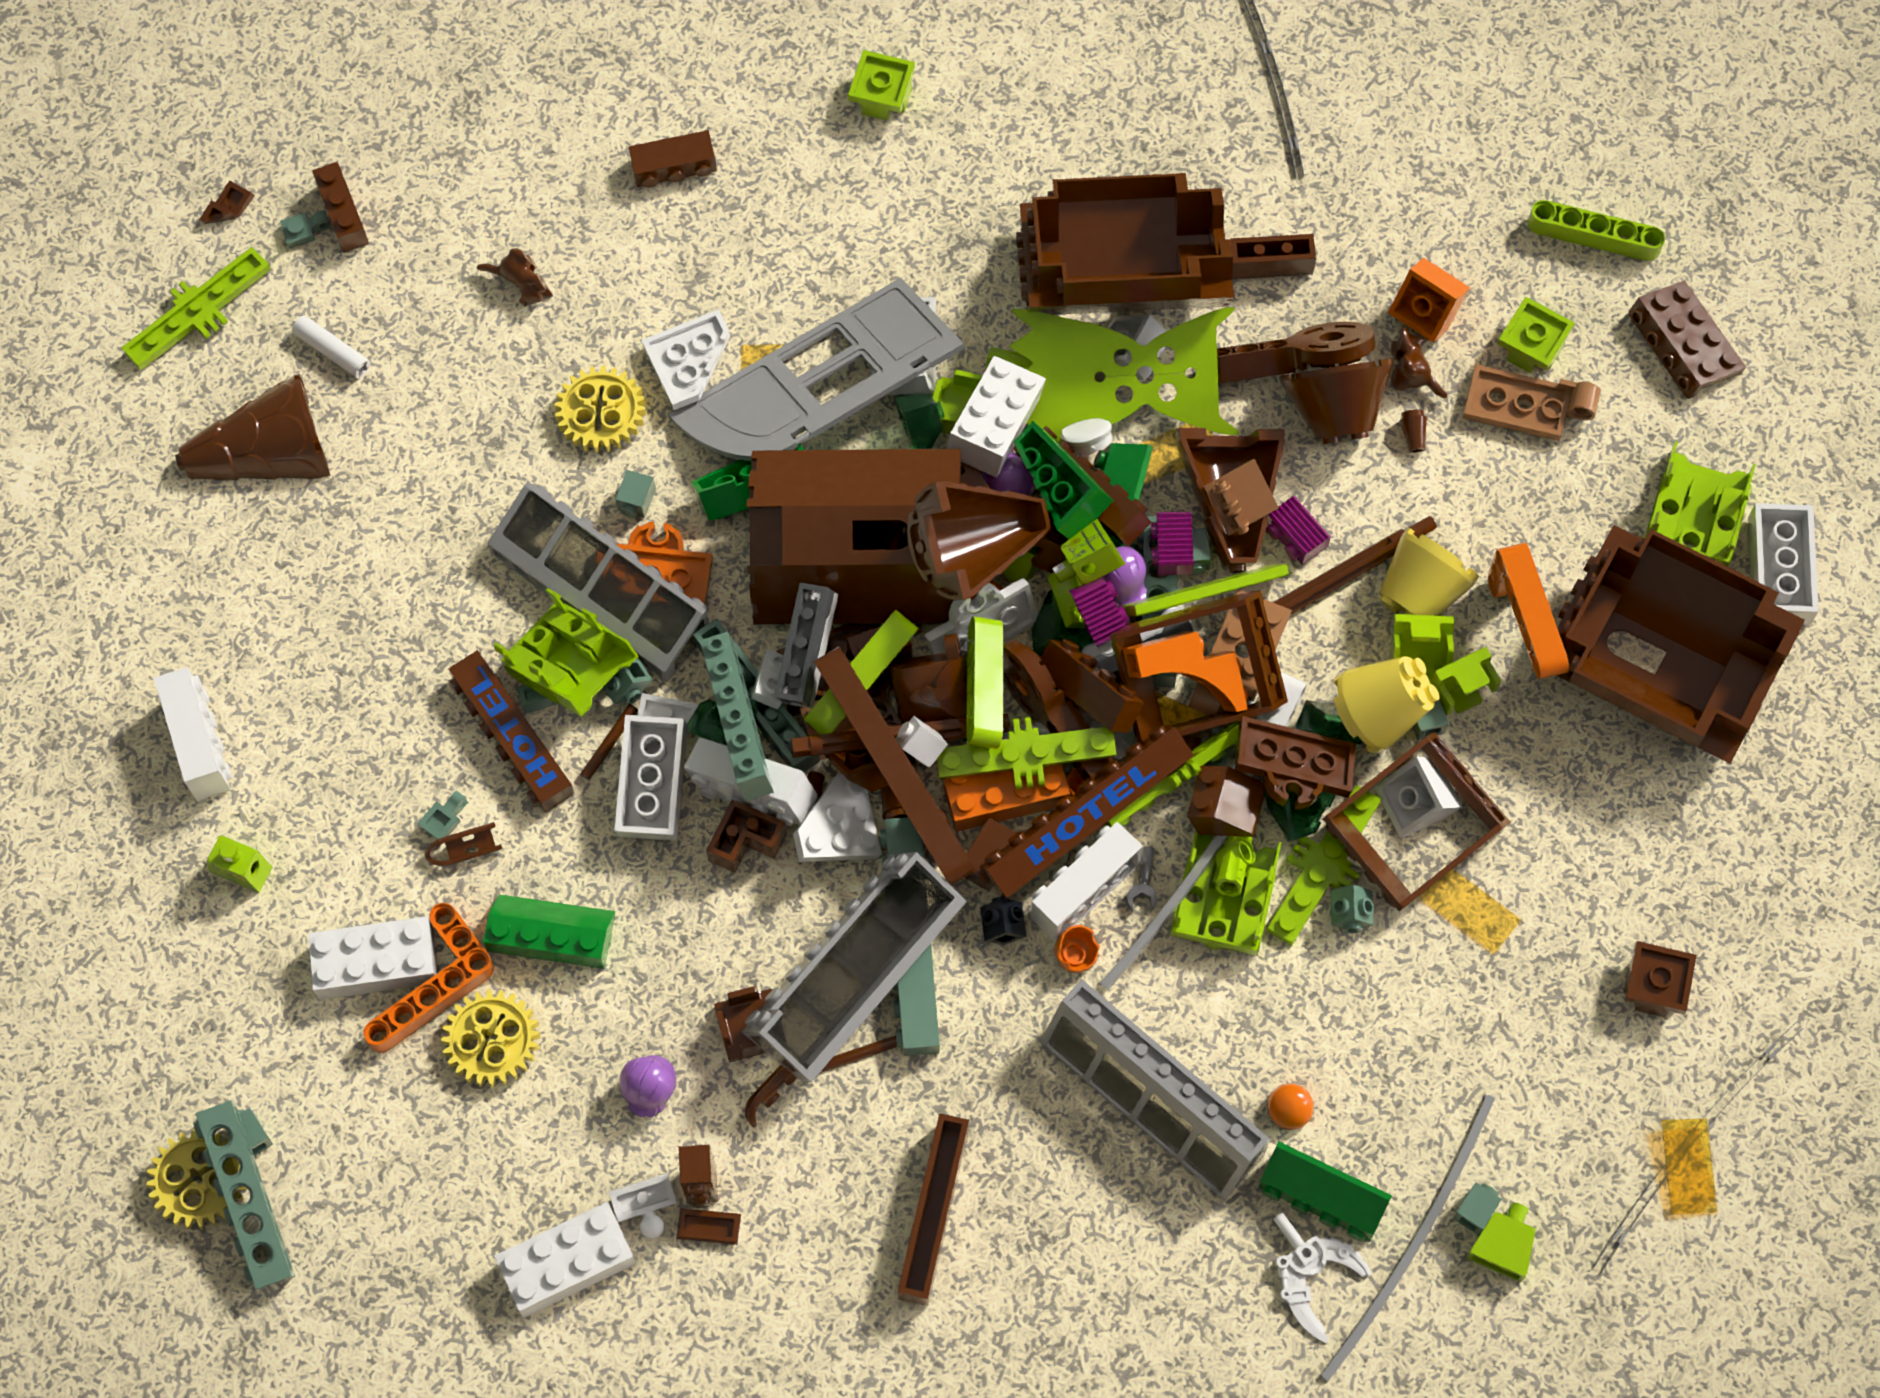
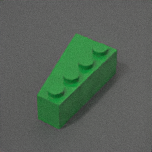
[1013,421,1114,539]
[691,437,805,521]

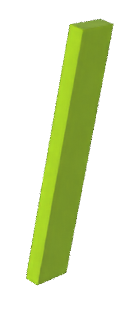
[1122,564,1289,616]

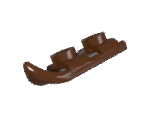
[424,822,503,866]
[745,1056,799,1128]

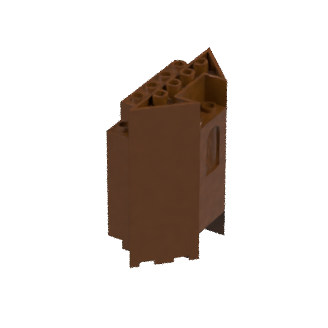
[1016,173,1235,315]
[746,449,966,625]
[1556,525,1805,764]

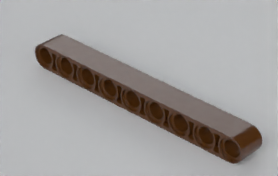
[813,646,976,886]

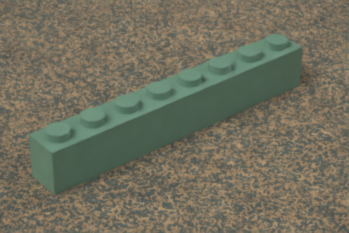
[880,817,940,1056]

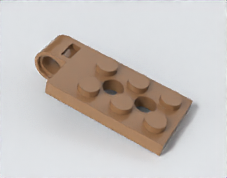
[1463,364,1601,441]
[1188,589,1292,715]

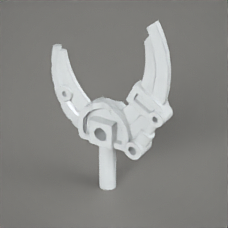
[1273,1212,1371,1344]

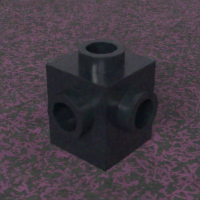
[980,896,1026,945]

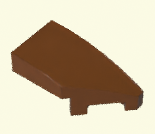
[199,180,255,224]

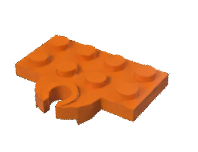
[590,522,713,608]

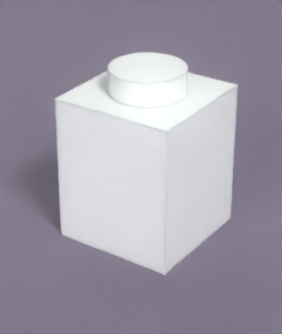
[896,716,948,768]

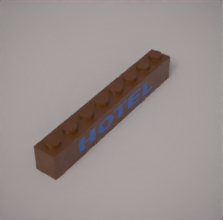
[979,724,1194,898]

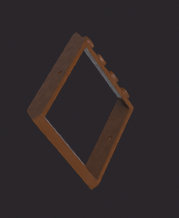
[1110,590,1288,744]
[1322,732,1511,911]

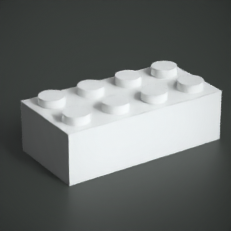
[946,356,1046,477]
[1748,503,1818,625]
[154,667,233,801]
[614,715,688,841]
[684,737,818,826]
[1031,822,1143,942]
[308,916,438,1000]
[494,1201,637,1318]

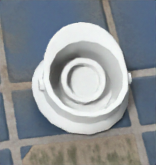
[1061,418,1113,458]

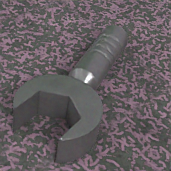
[1127,846,1157,912]

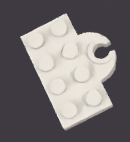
[925,578,1040,655]

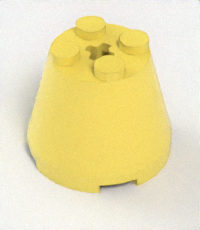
[1379,528,1479,616]
[1333,656,1439,754]

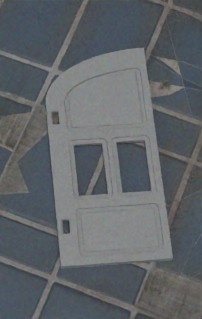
[667,278,965,461]

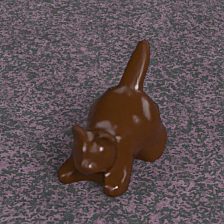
[477,248,553,307]
[1391,327,1447,398]

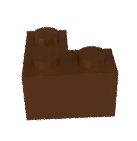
[706,799,787,873]

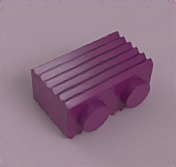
[1266,496,1331,565]
[1150,512,1194,576]
[1069,577,1130,647]

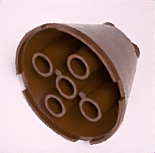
[1279,358,1393,444]

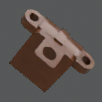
[889,633,967,724]

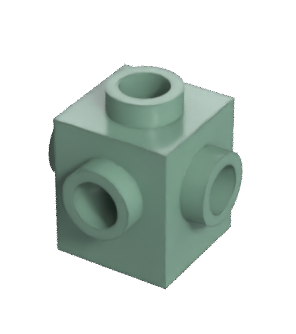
[603,658,653,704]
[1330,884,1374,934]

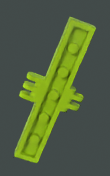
[121,247,271,371]
[937,717,1117,789]
[1104,720,1240,827]
[1267,785,1382,946]

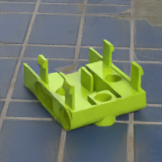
[1645,441,1756,567]
[494,588,639,717]
[1170,831,1282,956]

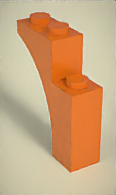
[1123,631,1248,712]

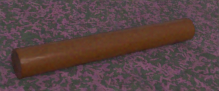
[580,704,638,780]
[822,1035,897,1072]

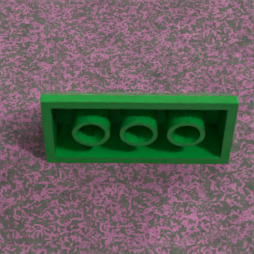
[1094,443,1153,547]
[483,894,616,969]
[1258,1141,1392,1242]

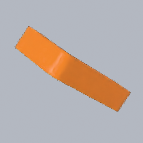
[1488,543,1569,679]
[364,903,494,1053]

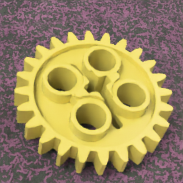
[554,365,646,453]
[441,989,541,1088]
[146,1129,247,1230]

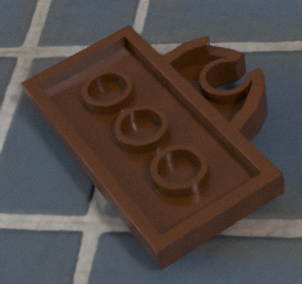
[1234,716,1356,809]

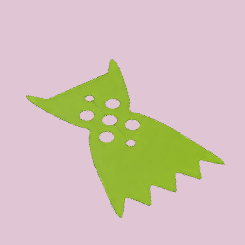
[1009,307,1240,442]

